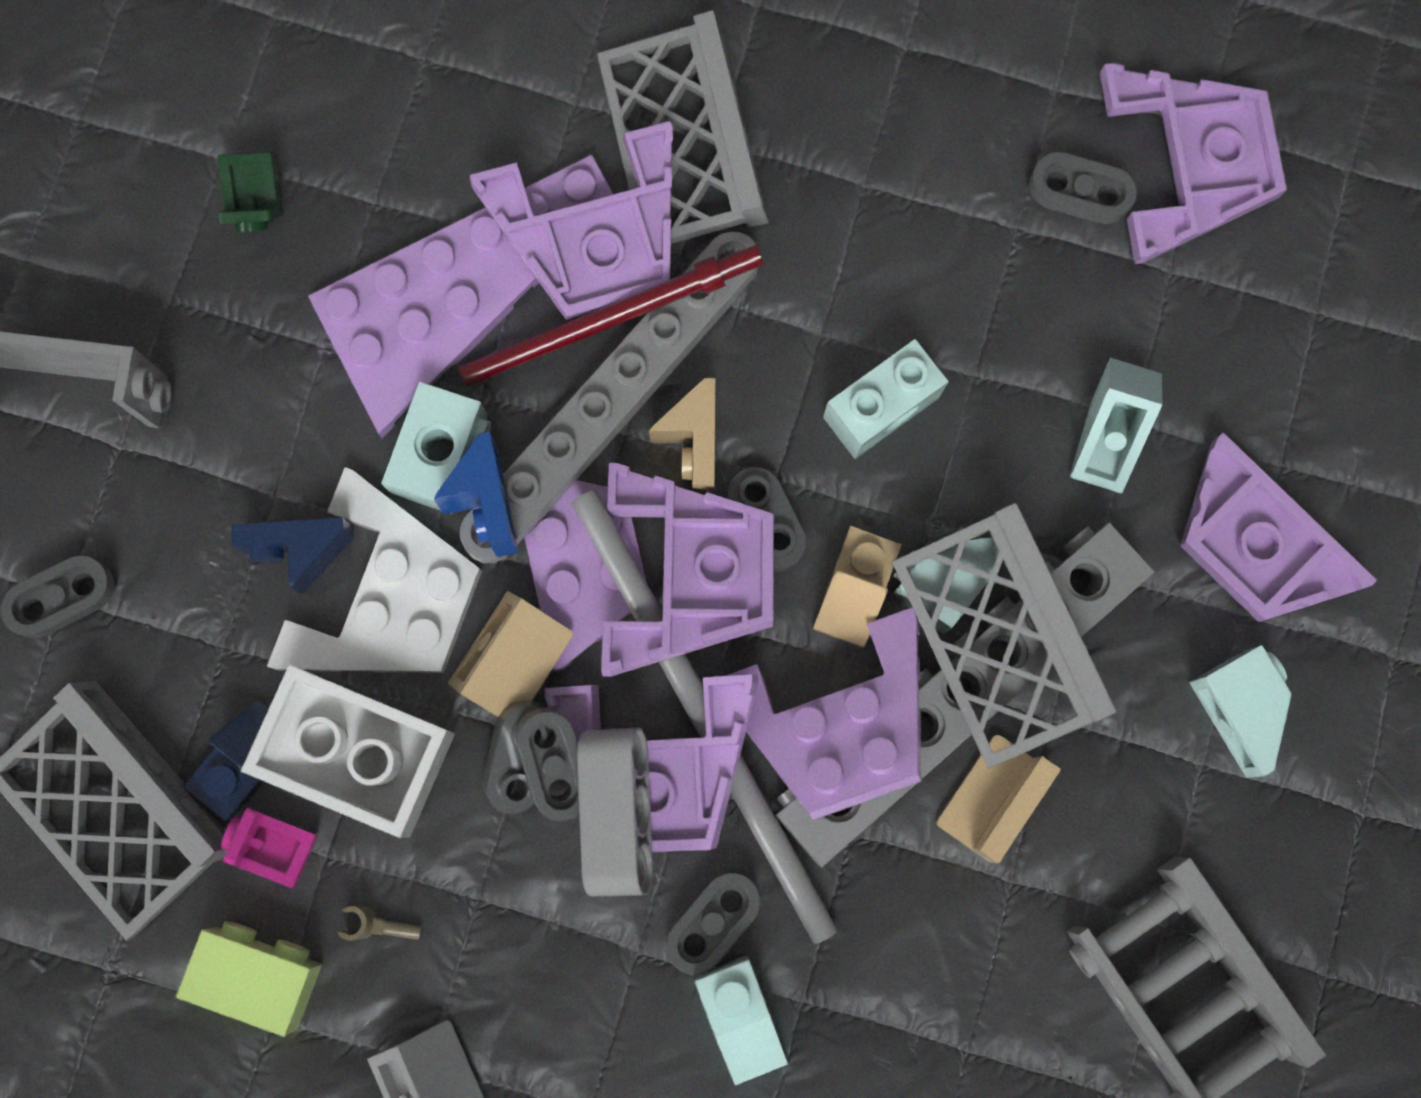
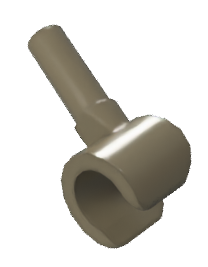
[337,906,422,941]

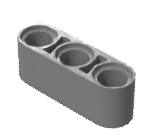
[577,727,653,896]

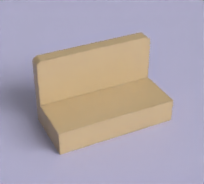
[448,591,573,717]
[936,735,1061,864]

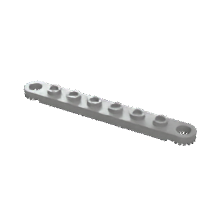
[460,232,759,564]

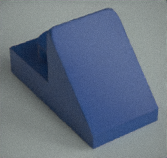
[434,432,519,557]

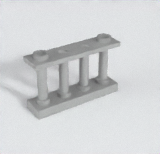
[1066,857,1326,1098]

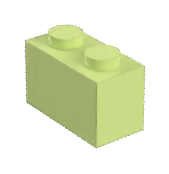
[176,921,322,1037]

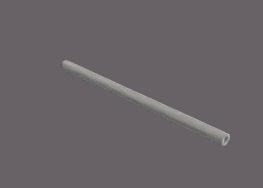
[571,489,838,944]

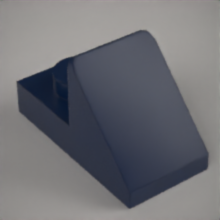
[231,517,354,594]
[183,700,270,822]

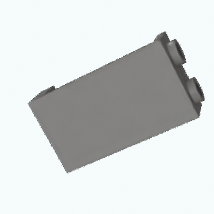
[0,332,172,428]

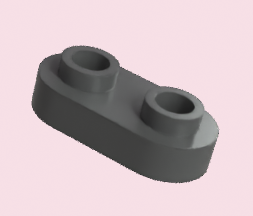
[1029,152,1137,224]
[727,467,806,572]
[1,556,114,638]
[482,701,553,814]
[515,707,580,821]
[666,872,760,975]

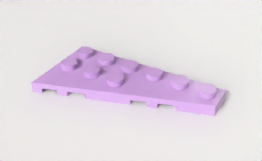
[308,155,613,438]

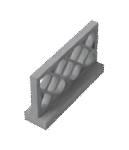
[597,10,769,244]
[892,503,1117,769]
[0,681,227,941]

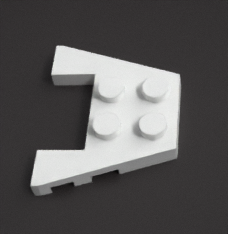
[267,467,482,673]

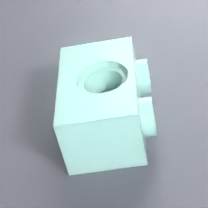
[823,339,949,459]
[381,382,491,514]

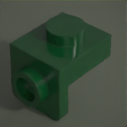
[217,151,283,232]

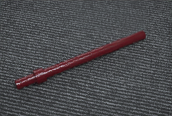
[459,244,764,387]

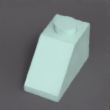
[1070,358,1163,493]
[892,537,1003,635]
[1189,645,1292,778]
[695,955,788,1085]

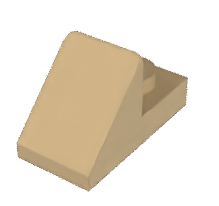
[649,378,716,495]
[812,526,902,648]

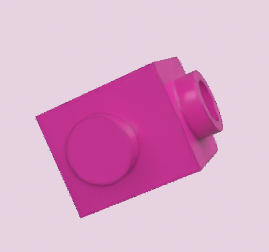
[221,807,318,889]

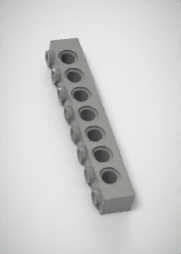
[775,522,1154,867]

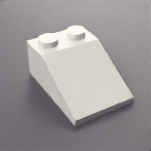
[241,665,455,838]

